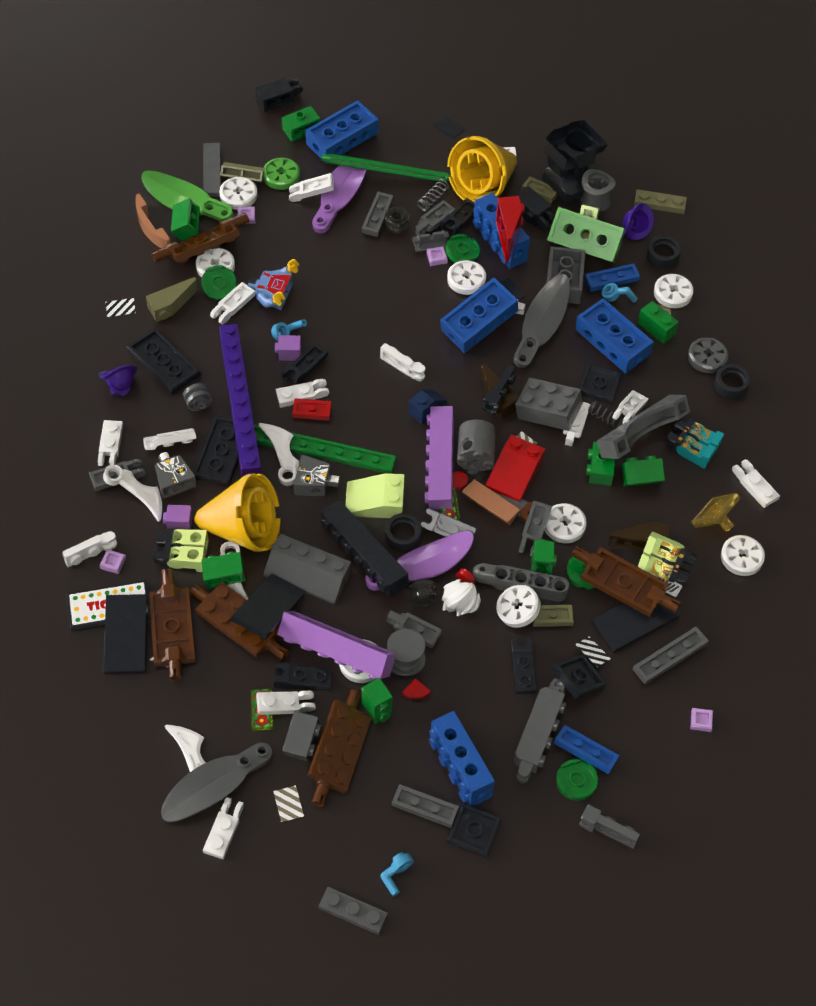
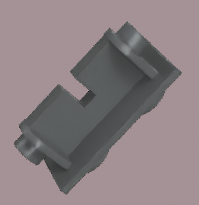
[412,230,449,252]

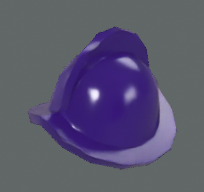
[622,203,654,241]
[98,364,137,396]

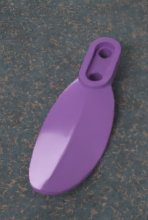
[312,165,367,233]
[366,531,474,591]

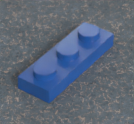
[584,263,640,292]
[554,725,620,774]

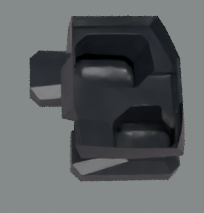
[542,120,608,203]

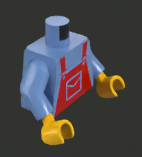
[248,259,299,310]

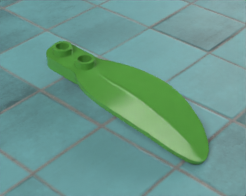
[141,171,233,222]

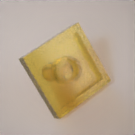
[691,493,741,532]

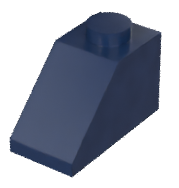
[408,390,447,424]

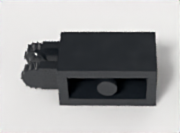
[255,78,303,112]
[514,186,555,230]

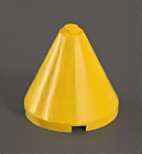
[447,136,517,202]
[194,473,281,552]

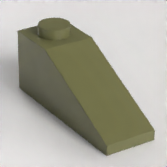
[146,277,198,322]

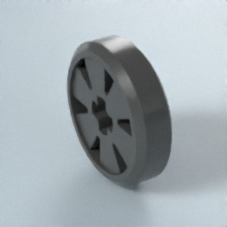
[688,337,728,373]

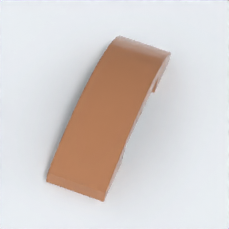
[136,194,170,248]

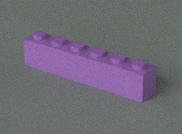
[425,406,454,510]
[277,611,396,680]

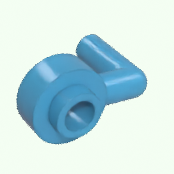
[602,283,638,302]
[271,319,307,341]
[381,852,414,897]

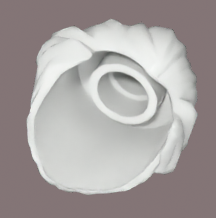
[442,579,481,616]

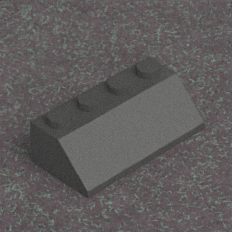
[264,534,351,605]

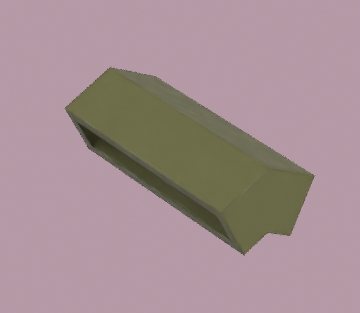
[220,162,265,183]

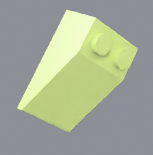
[345,473,404,518]

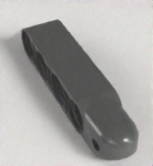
[472,563,569,602]

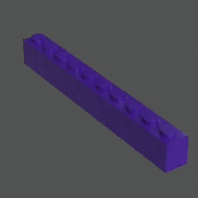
[219,324,261,477]

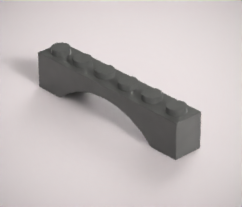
[597,395,690,459]

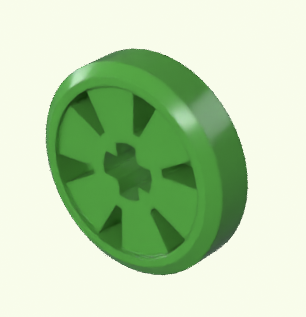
[263,158,300,190]

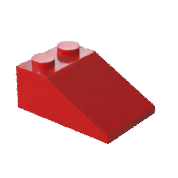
[496,196,524,262]
[485,434,546,502]

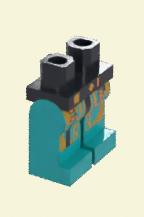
[665,418,724,469]

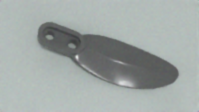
[513,274,570,368]
[161,742,272,822]

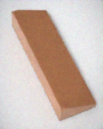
[462,479,520,526]

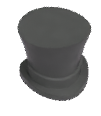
[580,169,616,212]
[387,629,426,676]

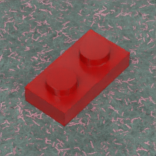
[292,398,332,421]

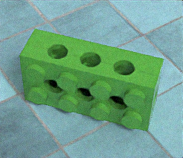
[547,207,626,263]

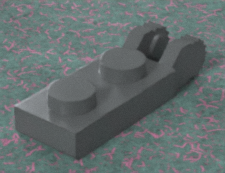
[89,459,146,492]
[519,500,552,556]

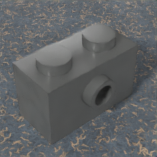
[282,711,322,761]

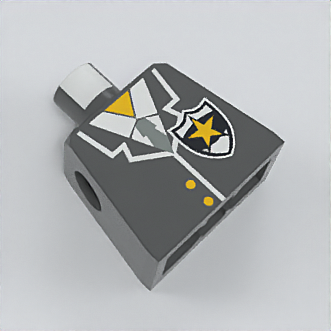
[155,452,197,499]
[294,455,340,496]

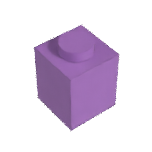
[275,335,301,361]
[163,505,193,530]

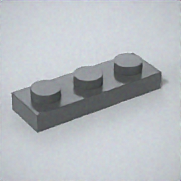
[361,191,394,237]
[392,784,459,828]
[318,887,388,935]

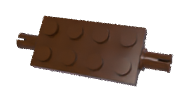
[151,213,249,263]
[571,545,681,617]
[149,569,196,681]
[190,582,290,661]
[307,690,372,807]

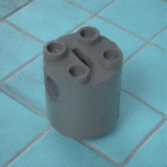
[457,419,496,474]

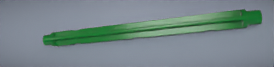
[321,153,451,183]

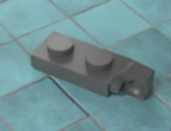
[415,200,455,235]
[387,610,442,649]

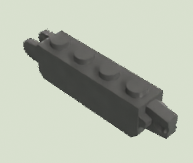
[514,678,567,784]

